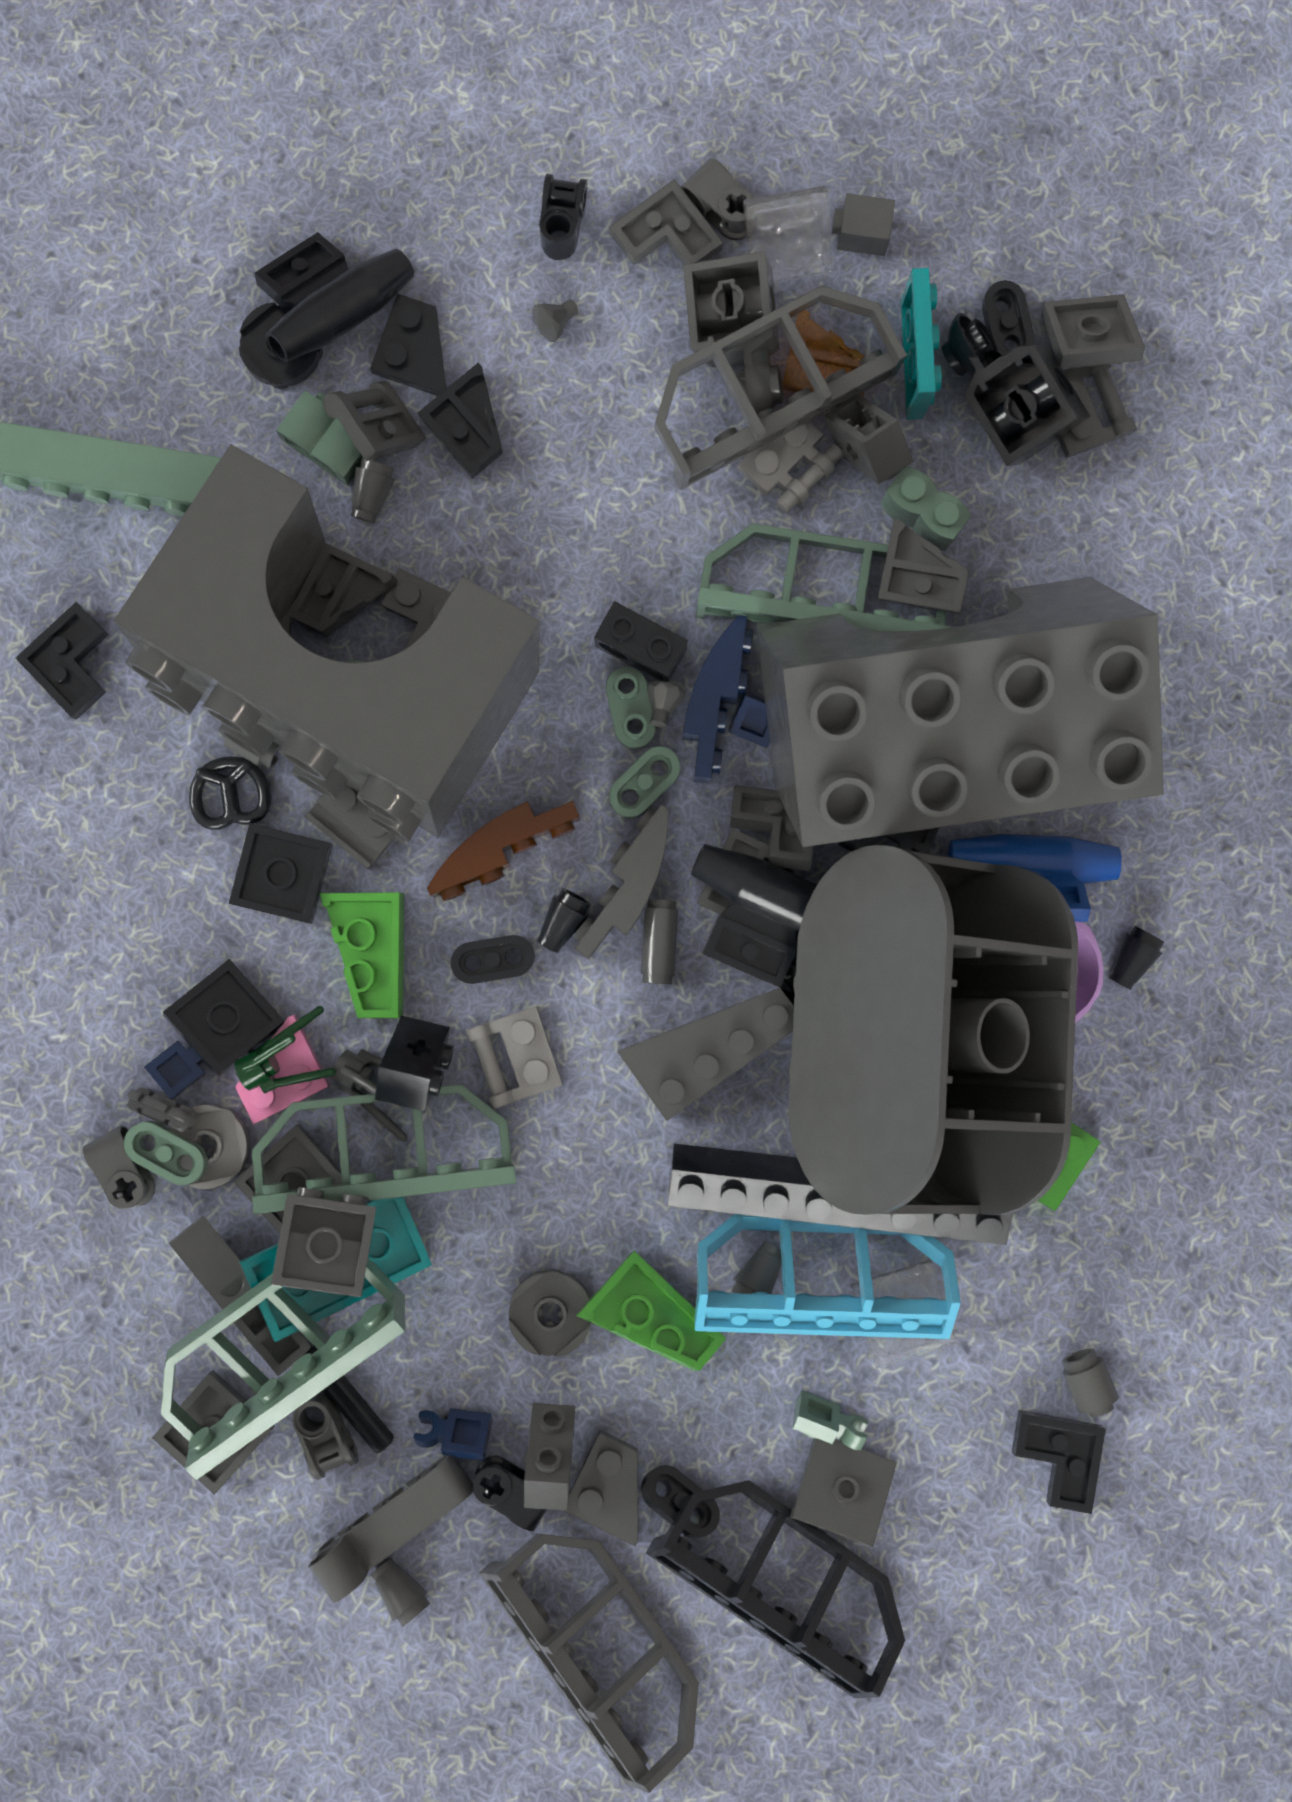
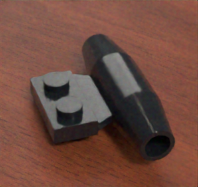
[254,232,414,363]
[691,844,817,988]

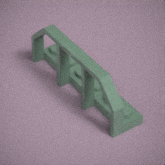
[696,523,950,631]
[252,1084,516,1214]
[161,1257,405,1480]

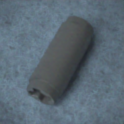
[641,899,678,984]

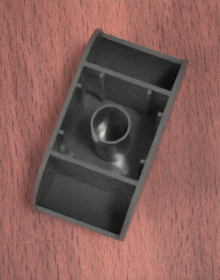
[788,845,1078,1215]

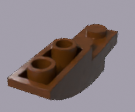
[427,801,580,901]

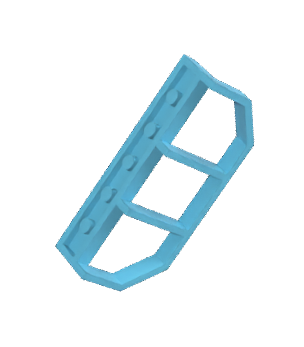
[694,1214,961,1339]

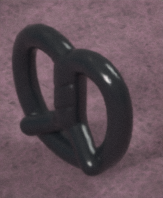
[189,756,271,830]

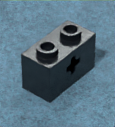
[375,1015,454,1112]

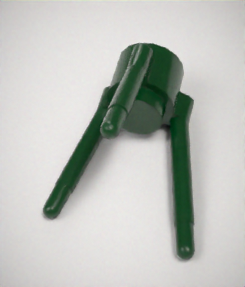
[234,1006,336,1094]

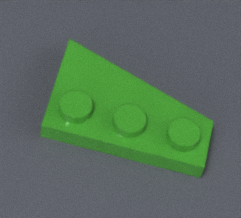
[320,892,404,1018]
[576,1251,726,1372]

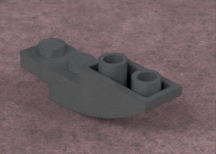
[573,804,668,959]
[169,1215,312,1376]

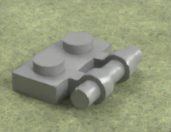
[737,421,844,514]

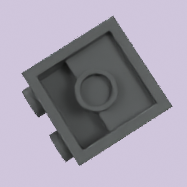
[271,1187,376,1297]

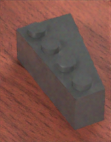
[617,988,794,1121]

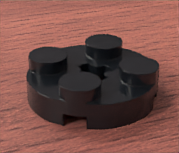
[239,302,323,389]

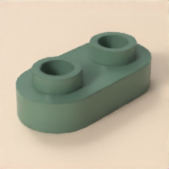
[606,667,656,750]
[609,746,680,819]
[124,1121,208,1185]

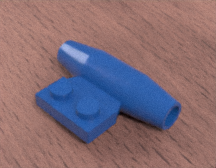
[948,834,1122,922]

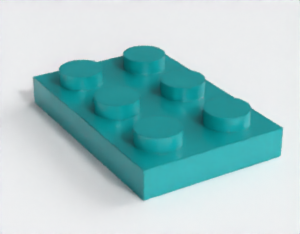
[900,268,942,420]

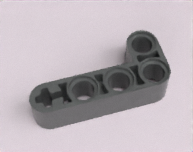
[308,1456,473,1603]

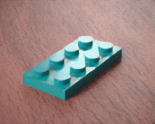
[239,1197,432,1342]

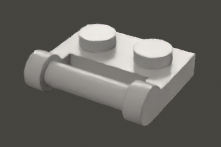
[465,1006,563,1109]

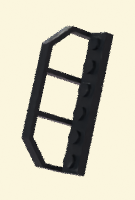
[646,1480,905,1698]

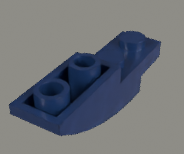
[682,615,753,784]

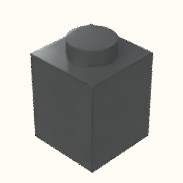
[831,193,895,256]

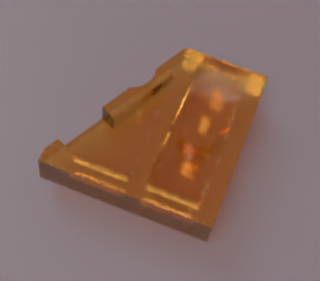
[783,310,865,397]

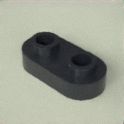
[982,280,1034,359]
[451,935,535,984]
[641,1465,720,1539]

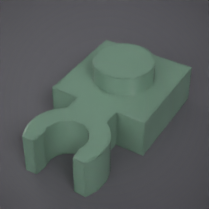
[793,1390,868,1450]

